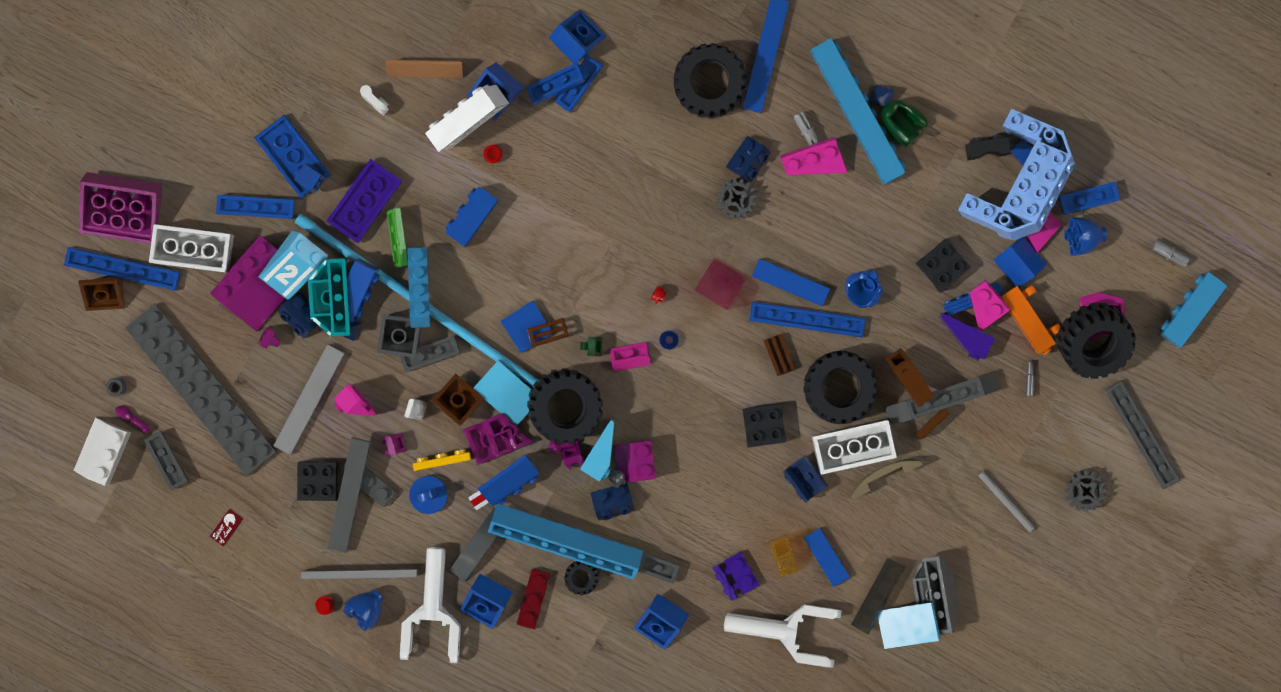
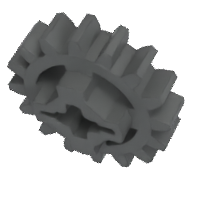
[715,178,757,220]
[1064,470,1107,512]

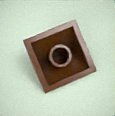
[78,278,125,311]
[431,373,485,426]

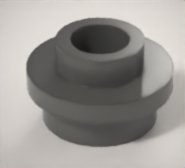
[106,378,126,397]
[607,470,625,488]

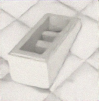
[404,398,427,420]

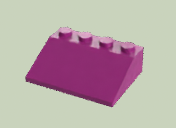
[79,172,162,244]
[210,235,286,332]

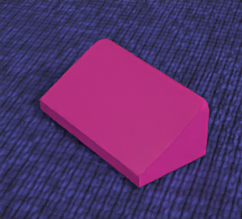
[609,342,651,372]

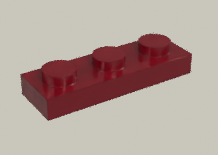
[516,569,550,630]

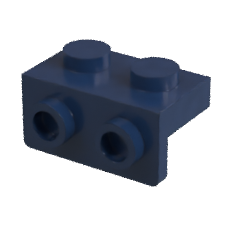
[726,135,771,183]
[278,292,318,339]
[783,455,828,503]
[590,482,635,521]

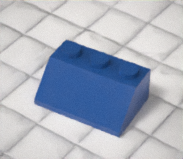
[477,454,540,506]

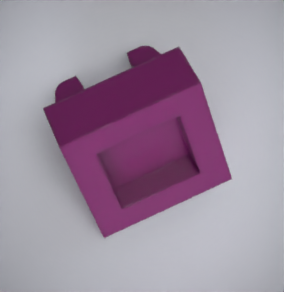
[257,327,281,349]
[382,433,407,456]
[560,444,583,470]

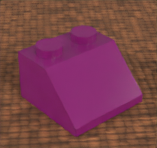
[613,440,656,483]

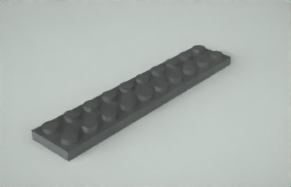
[125,304,277,476]

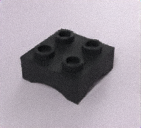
[965,135,1011,161]
[915,238,971,293]
[742,404,786,448]
[297,462,338,501]

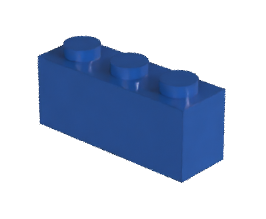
[445,187,498,248]

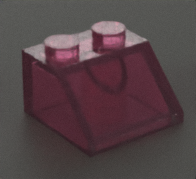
[694,258,747,311]

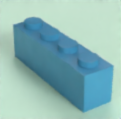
[408,248,430,328]
[1159,272,1227,348]

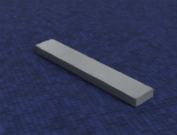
[274,344,345,455]
[301,568,419,579]

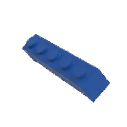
[942,282,1004,316]

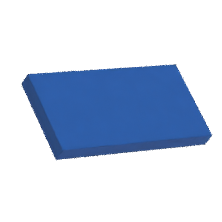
[254,115,332,199]

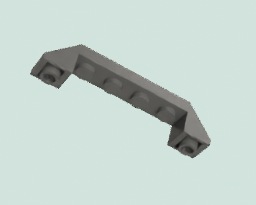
[885,371,1001,425]

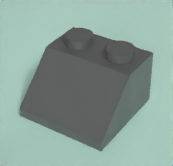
[377,315,422,358]

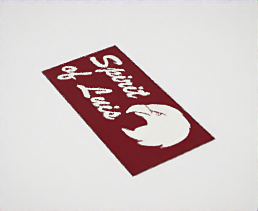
[210,509,243,547]

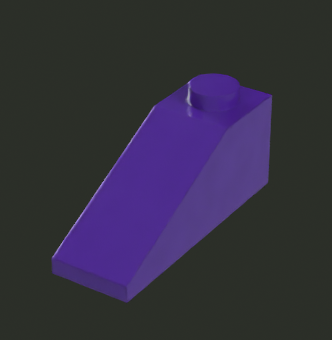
[939,313,995,361]

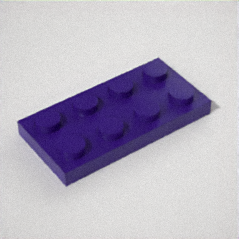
[327,159,403,243]

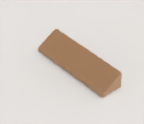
[385,60,463,78]

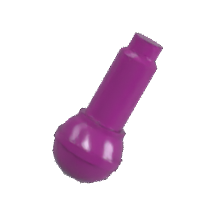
[549,440,578,453]

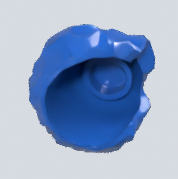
[845,270,883,308]

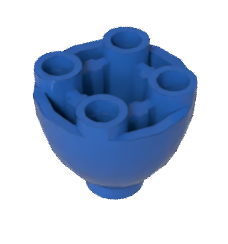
[1064,218,1107,256]
[343,589,384,631]

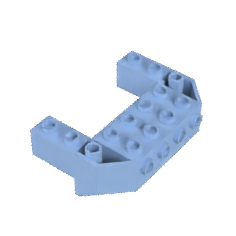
[958,109,1075,240]

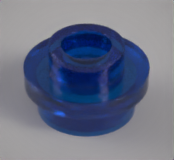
[659,331,678,350]

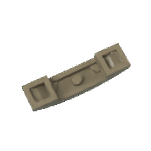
[851,460,922,499]

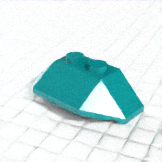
[308,258,350,336]

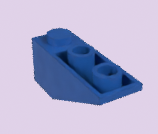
[347,259,380,322]

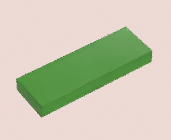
[387,208,408,268]

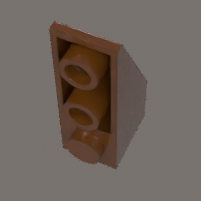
[885,348,935,407]

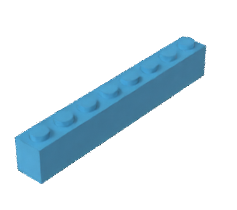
[810,38,906,185]
[488,504,643,580]

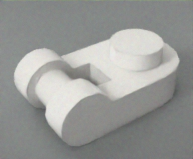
[360,85,389,116]

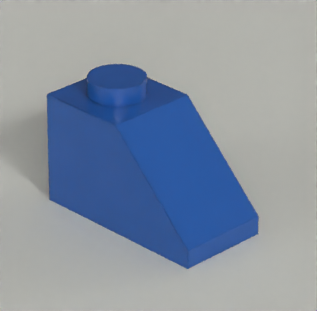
[294,164,326,194]

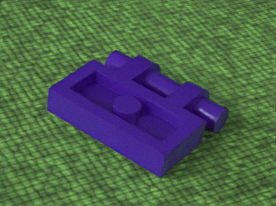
[712,551,759,601]

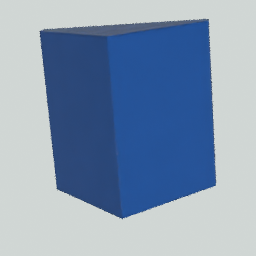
[993,237,1047,288]

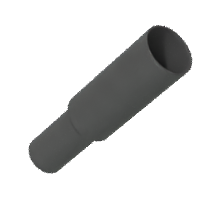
[1025,362,1035,396]

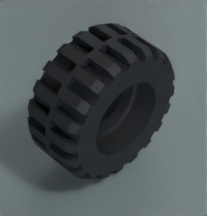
[673,43,747,119]
[1057,303,1136,379]
[803,351,878,424]
[527,368,603,444]

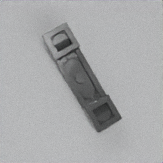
[450,508,498,581]

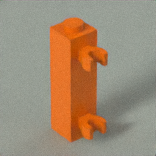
[1000,285,1060,355]

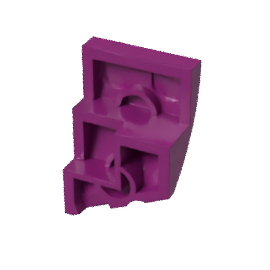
[463,413,532,465]

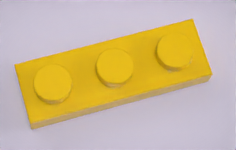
[413,449,472,471]

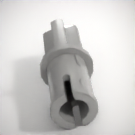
[794,112,820,145]
[1151,239,1190,267]

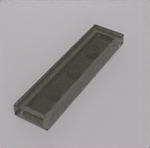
[851,558,905,635]

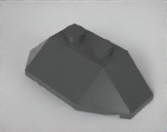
[912,556,959,634]

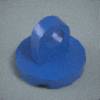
[409,476,448,514]

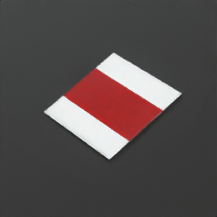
[468,491,489,510]

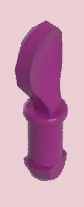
[115,406,150,433]

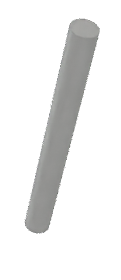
[978,471,1035,532]

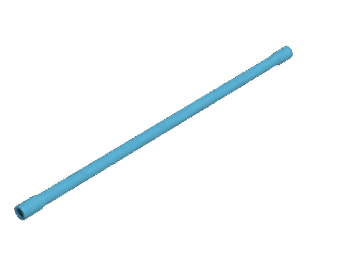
[295,214,540,388]

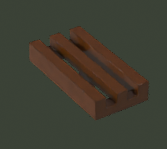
[527,318,569,347]
[764,334,795,376]
[915,409,949,439]

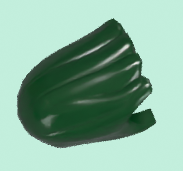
[882,100,928,147]

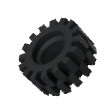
[564,561,599,596]

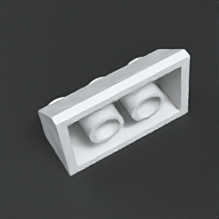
[73,417,131,486]

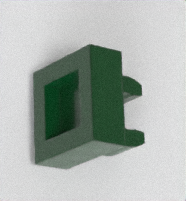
[580,336,603,357]

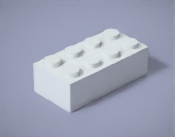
[425,85,509,152]
[149,224,234,273]
[811,420,897,475]

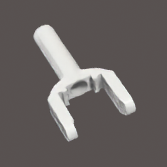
[400,547,461,664]
[724,604,842,668]

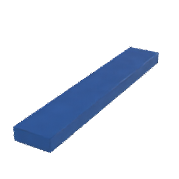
[743,0,789,113]
[64,247,181,291]
[749,302,866,338]

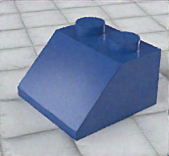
[549,9,606,64]
[467,62,524,120]
[459,573,513,629]
[634,593,689,649]

